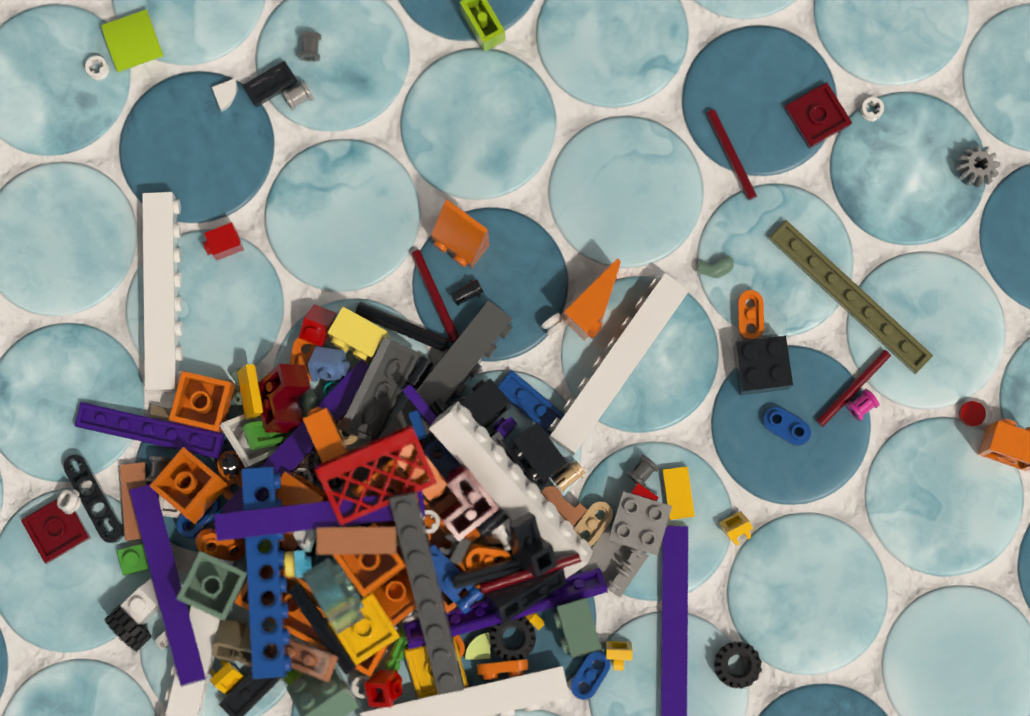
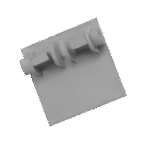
[608,491,672,555]
[580,527,649,597]

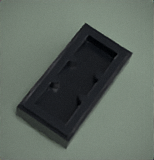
[243,61,298,108]

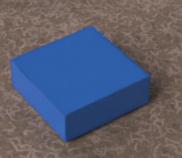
[409,411,427,440]

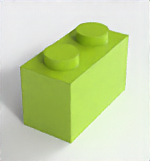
[460,0,506,52]

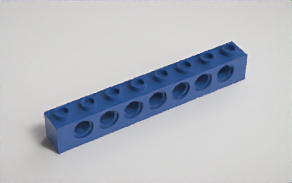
[242,467,291,679]

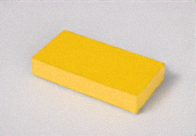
[237,364,263,420]
[662,466,695,520]

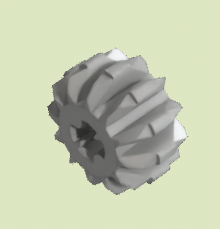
[956,145,1000,188]

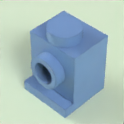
[308,346,350,382]

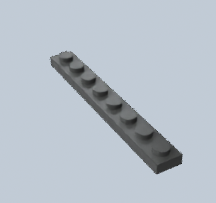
[389,491,465,695]

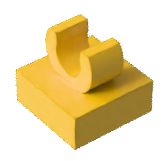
[719,511,753,546]
[606,641,633,671]
[210,660,245,696]

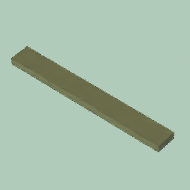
[768,220,933,374]

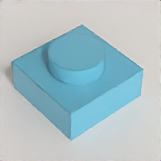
[294,550,312,579]

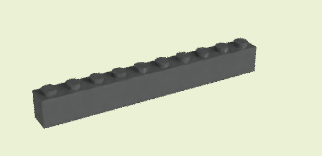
[334,300,513,500]

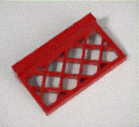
[315,424,437,526]

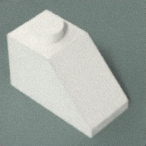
[121,578,160,625]

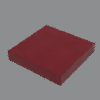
[784,82,852,149]
[21,498,91,564]

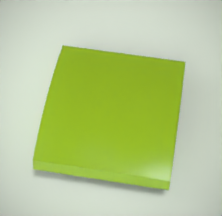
[101,9,164,72]

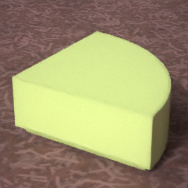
[465,633,491,660]

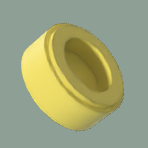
[284,551,296,577]

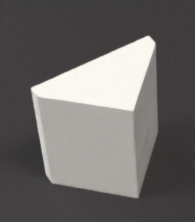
[220,414,280,469]

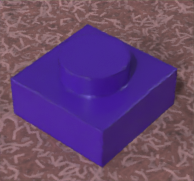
[493,416,517,439]

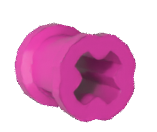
[846,389,880,421]

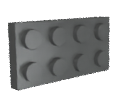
[339,337,420,442]

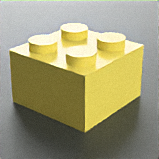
[328,307,390,365]

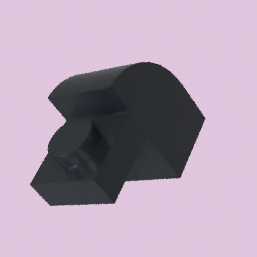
[508,512,558,578]

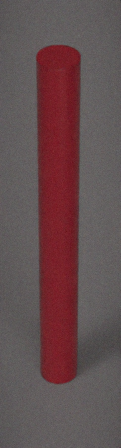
[706,109,757,201]
[411,250,459,343]
[816,349,891,427]
[479,552,581,594]

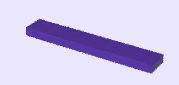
[74,402,225,459]

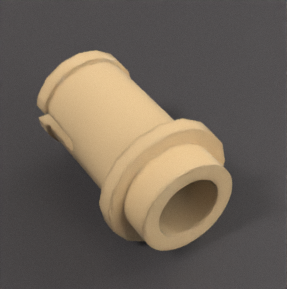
[553,461,586,492]

